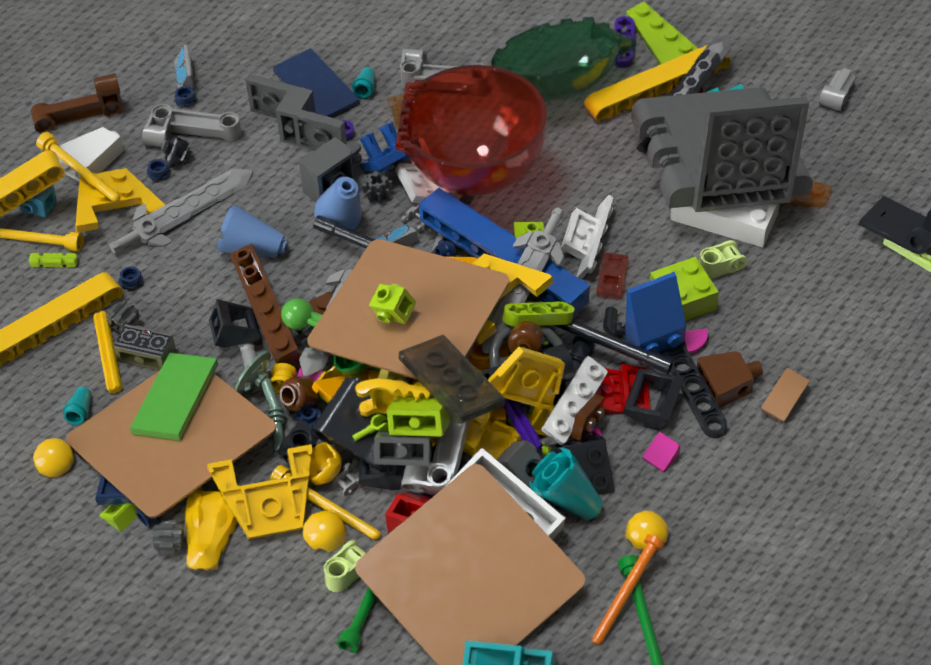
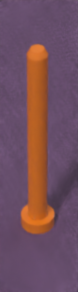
[592,534,665,646]

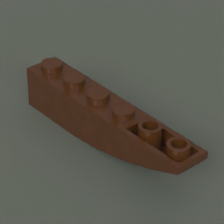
[230,243,302,370]

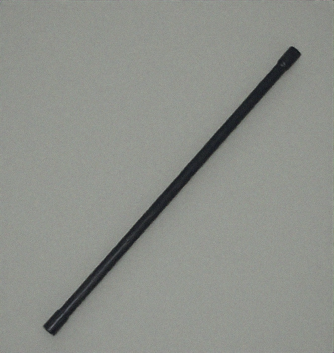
[313,215,674,374]

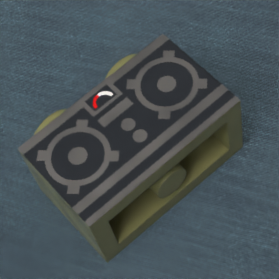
[113,324,176,371]

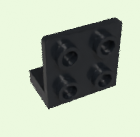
[547,434,614,495]

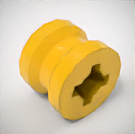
[270,363,297,393]

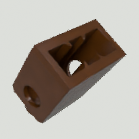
[697,351,763,408]

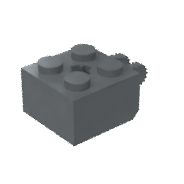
[299,137,362,203]

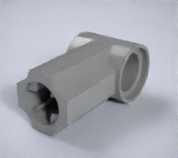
[819,68,856,112]

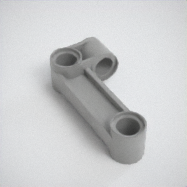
[400,49,489,94]
[142,104,242,147]
[401,389,472,495]

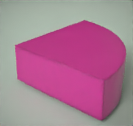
[684,328,708,356]

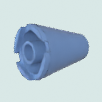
[314,177,362,230]
[217,205,288,258]

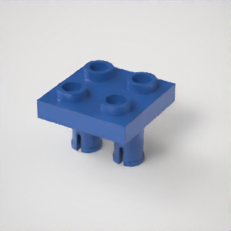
[358,122,419,173]

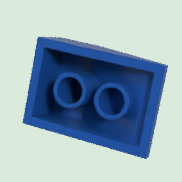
[625,272,686,353]

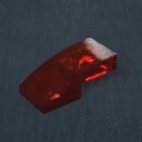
[596,252,628,297]

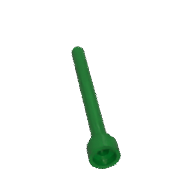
[618,555,664,665]
[336,587,376,653]

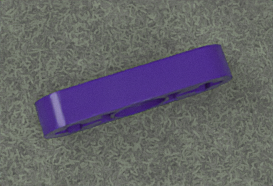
[613,16,635,68]

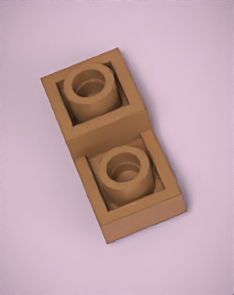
[761,368,810,423]

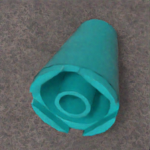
[529,448,603,520]

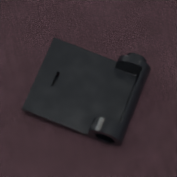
[858,196,931,254]
[311,377,388,471]

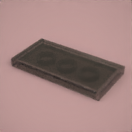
[398,334,505,424]

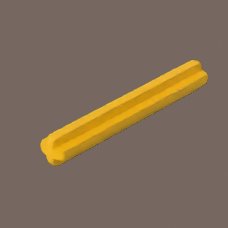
[93,311,122,394]

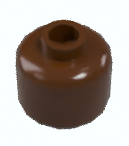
[508,321,544,353]
[280,376,318,411]

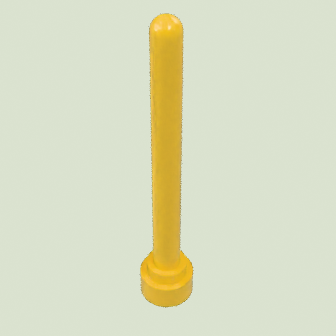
[36,132,120,202]
[0,228,84,252]
[270,465,381,540]

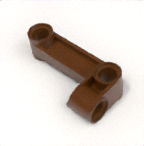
[31,73,123,133]

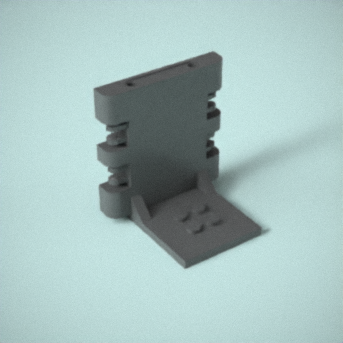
[631,87,813,212]

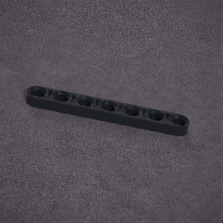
[660,343,727,438]

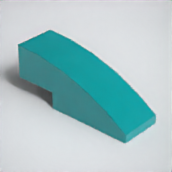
[462,640,557,665]

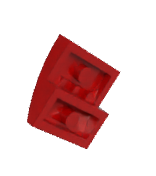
[595,364,650,415]

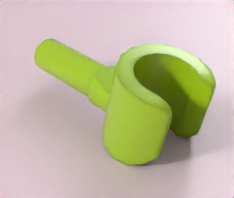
[352,414,389,441]

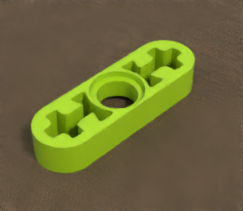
[502,302,575,326]

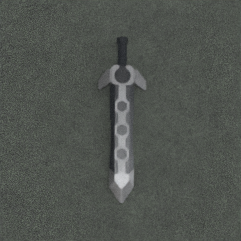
[636,35,730,154]

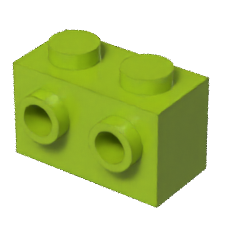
[387,397,450,436]

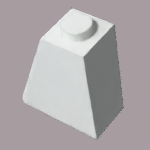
[59,127,124,181]

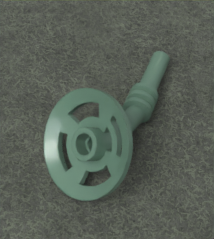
[235,351,285,453]

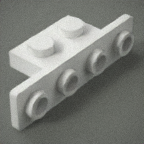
[395,139,449,204]
[561,195,613,279]
[542,356,607,445]

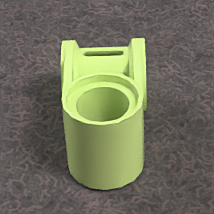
[699,240,748,279]
[324,540,366,592]

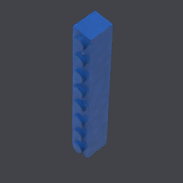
[419,188,590,316]

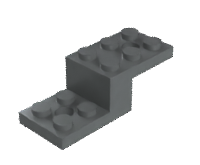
[245,74,347,151]

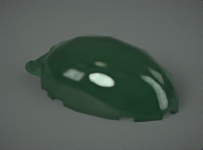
[491,17,636,103]

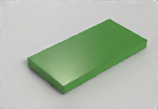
[130,353,218,441]

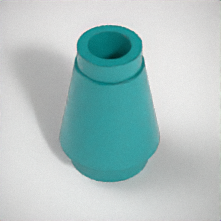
[352,67,375,99]
[63,387,91,425]

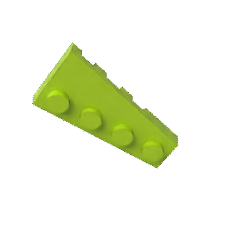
[626,2,699,65]

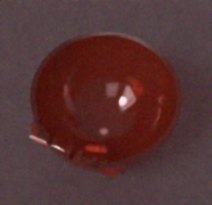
[395,65,547,196]

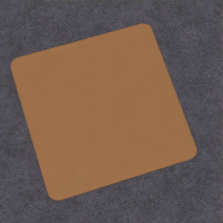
[307,239,509,386]
[66,371,276,518]
[355,464,585,665]

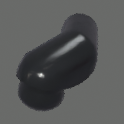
[603,307,625,339]

